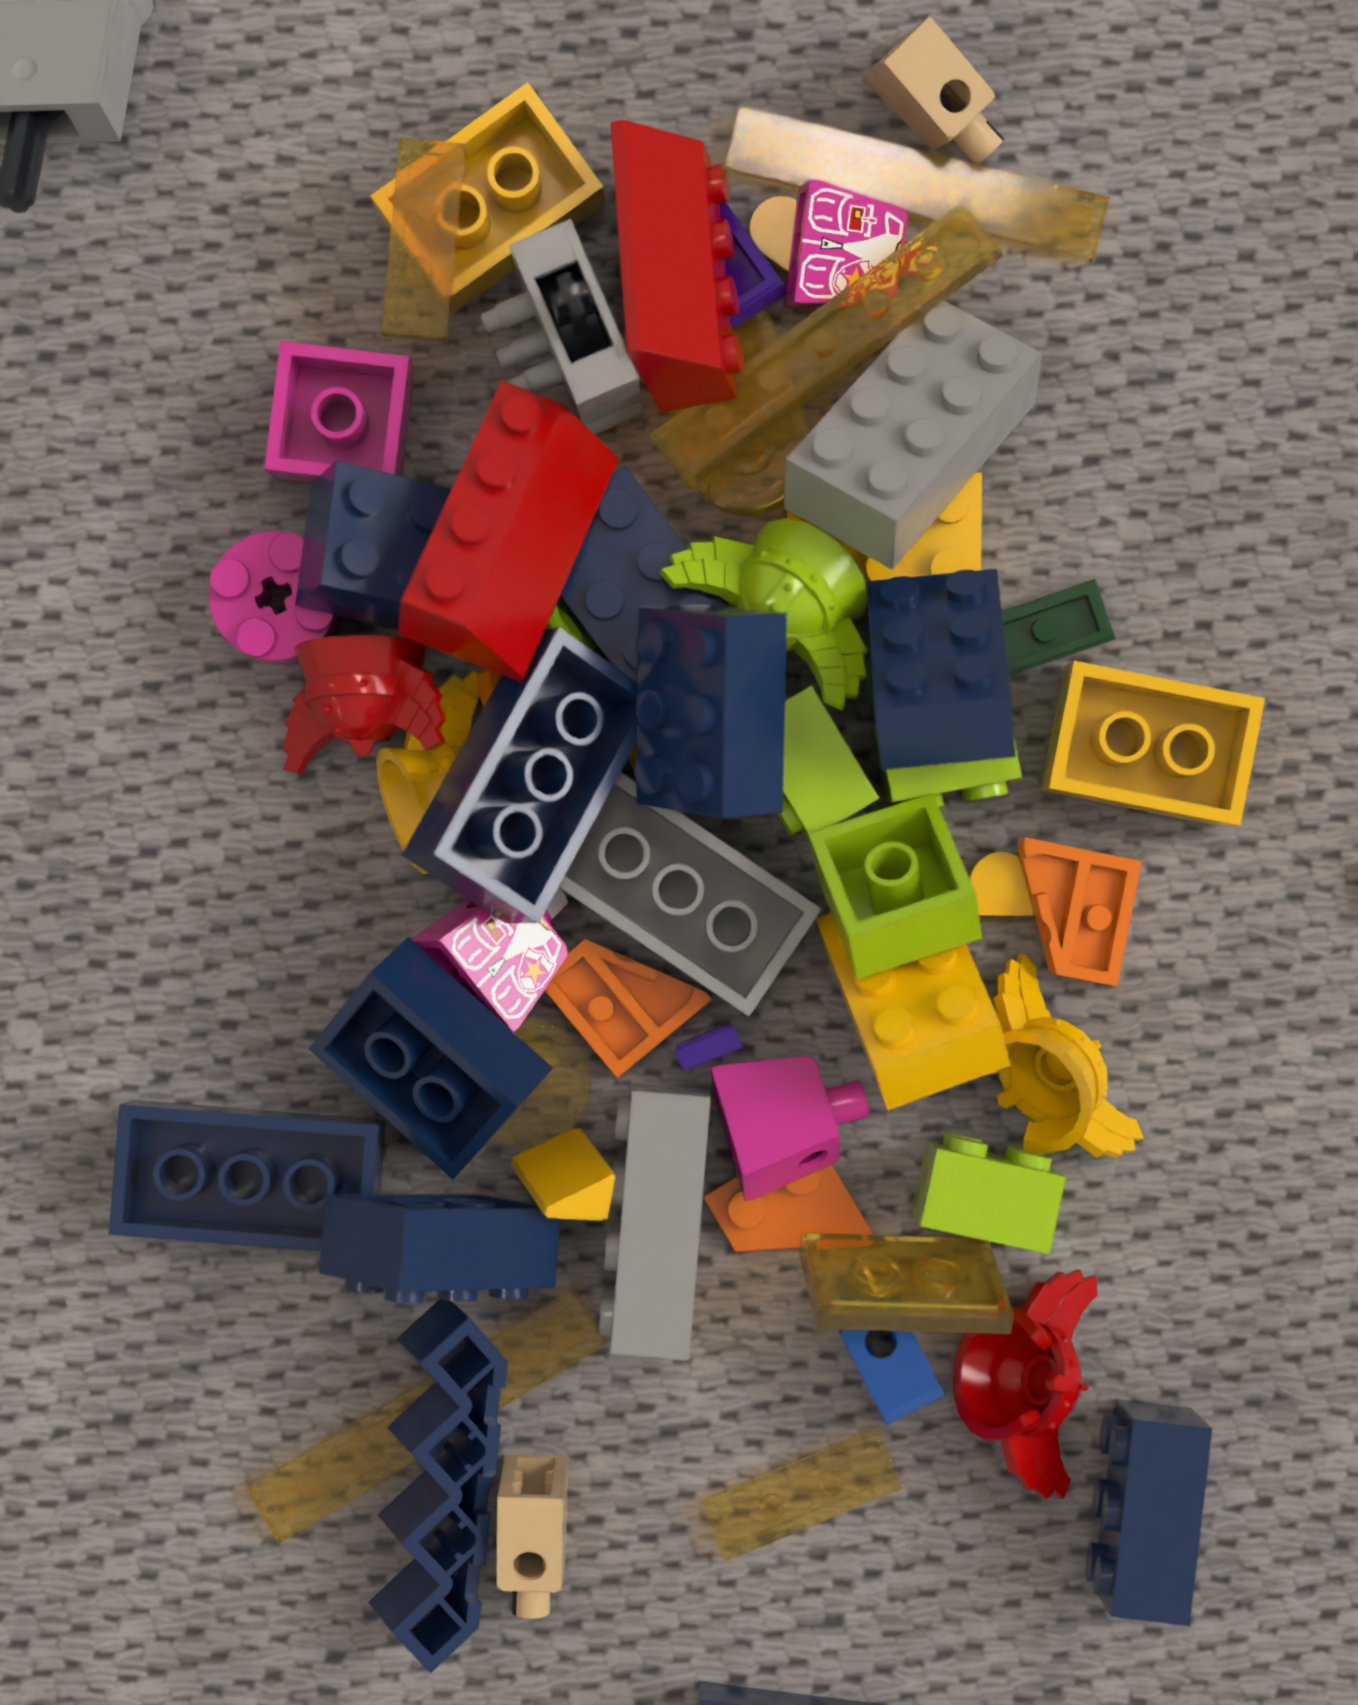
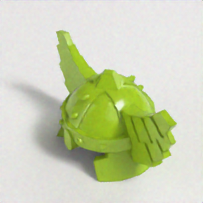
[660,518,868,710]

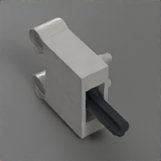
[0,0,153,213]
[481,219,645,435]

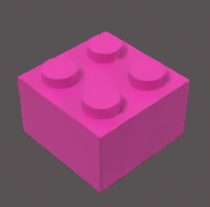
[264,341,416,484]

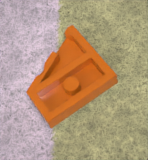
[1017,837,1142,987]
[545,939,712,1078]
[703,1165,875,1252]

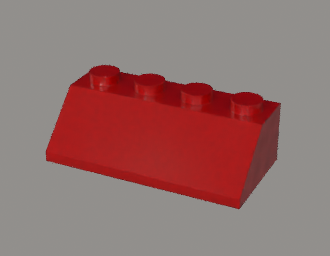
[610,120,744,413]
[399,380,618,683]

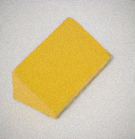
[511,1128,615,1221]

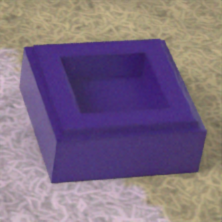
[675,1023,743,1072]

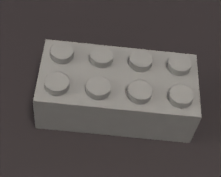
[784,295,1042,570]
[559,772,822,1016]
[599,1083,711,1361]

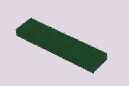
[860,579,1116,723]

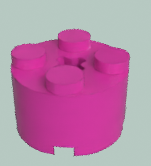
[209,531,343,666]

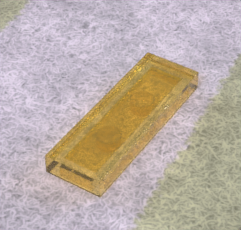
[381,137,466,342]
[701,1426,902,1562]

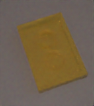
[799,1233,1014,1334]

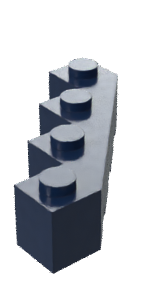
[368,1299,508,1674]

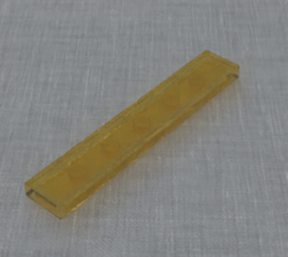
[725,105,1110,263]
[649,202,1003,489]
[246,1287,607,1543]

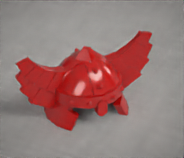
[282,635,447,774]
[953,1269,1098,1499]

